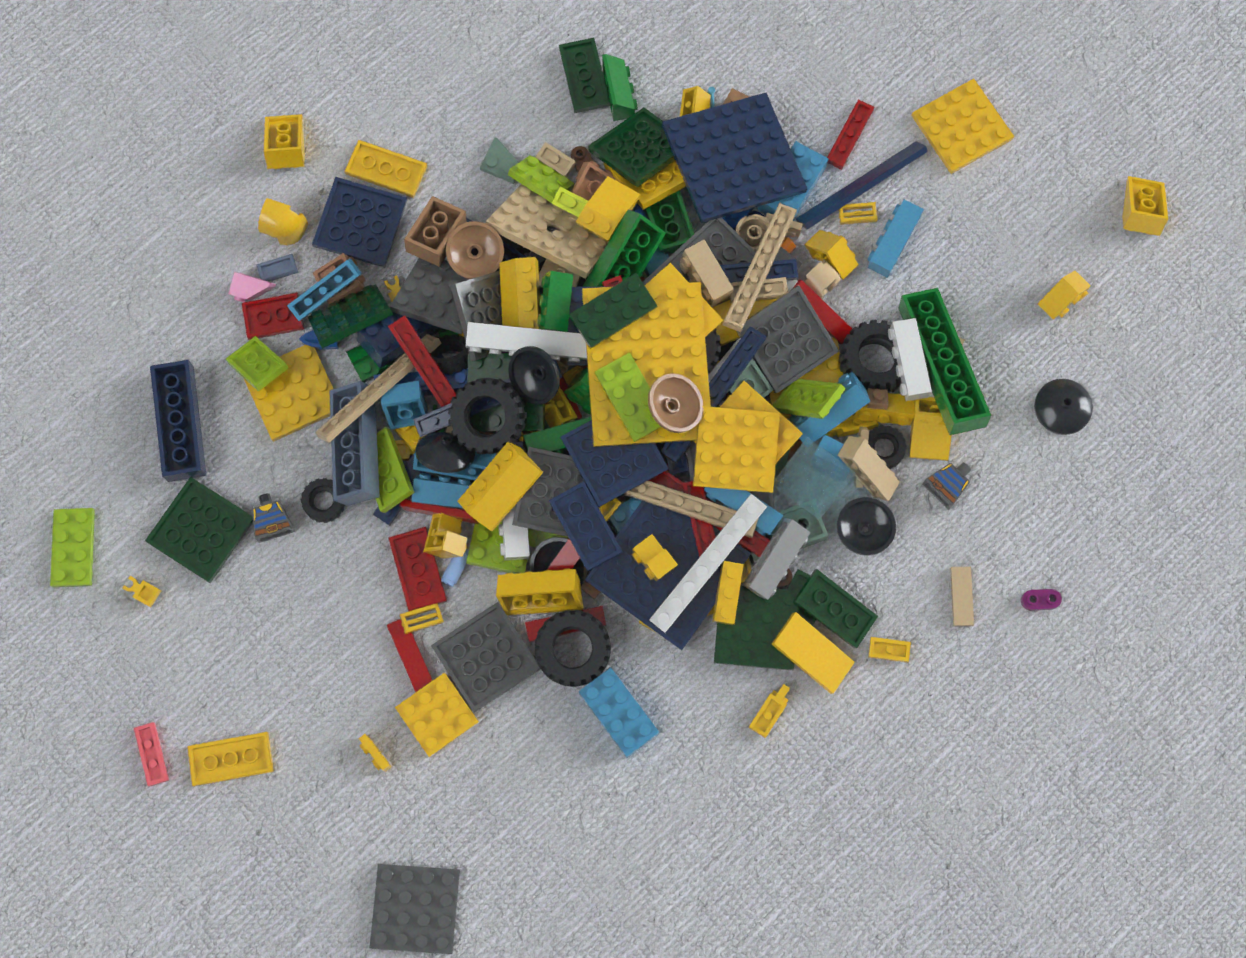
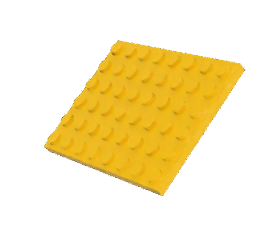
[582,282,711,447]

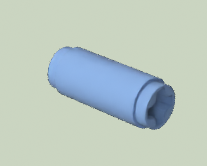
[441,549,469,587]

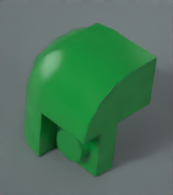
[346,345,395,383]

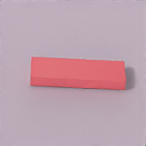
[134,722,169,787]

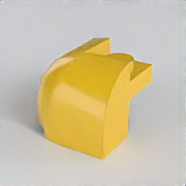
[258,198,308,245]

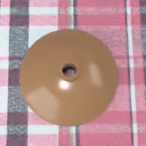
[446,221,504,279]
[648,373,703,433]

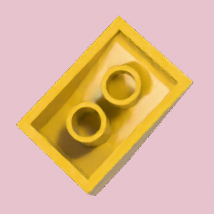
[264,114,305,169]
[576,176,641,242]
[1122,176,1168,236]

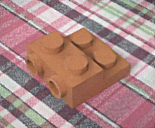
[571,161,616,201]
[313,253,366,304]

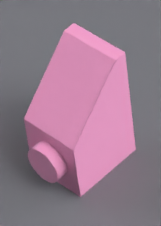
[228,272,276,302]

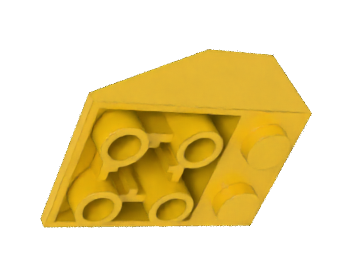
[909,397,952,461]

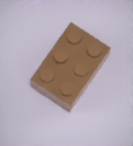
[404,196,467,267]

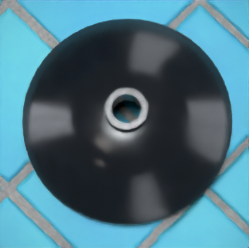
[508,346,560,405]
[1034,379,1093,435]
[415,432,475,473]
[837,497,896,556]
[530,537,588,586]

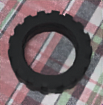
[430,335,469,375]

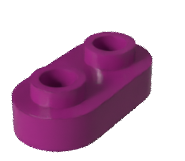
[1021,589,1062,611]

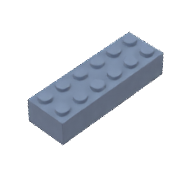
[330,381,380,506]

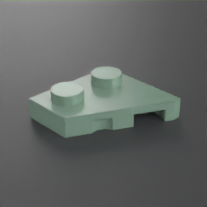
[480,137,519,184]

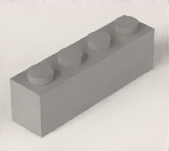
[742,518,810,600]

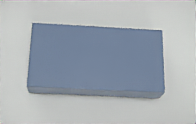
[256,254,298,282]

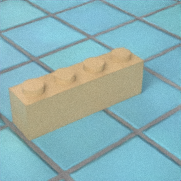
[838,436,900,501]

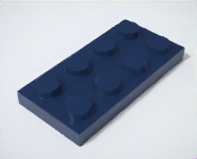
[549,481,623,571]

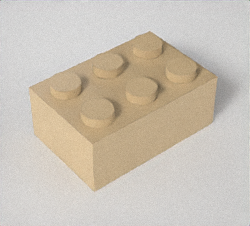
[680,240,734,307]

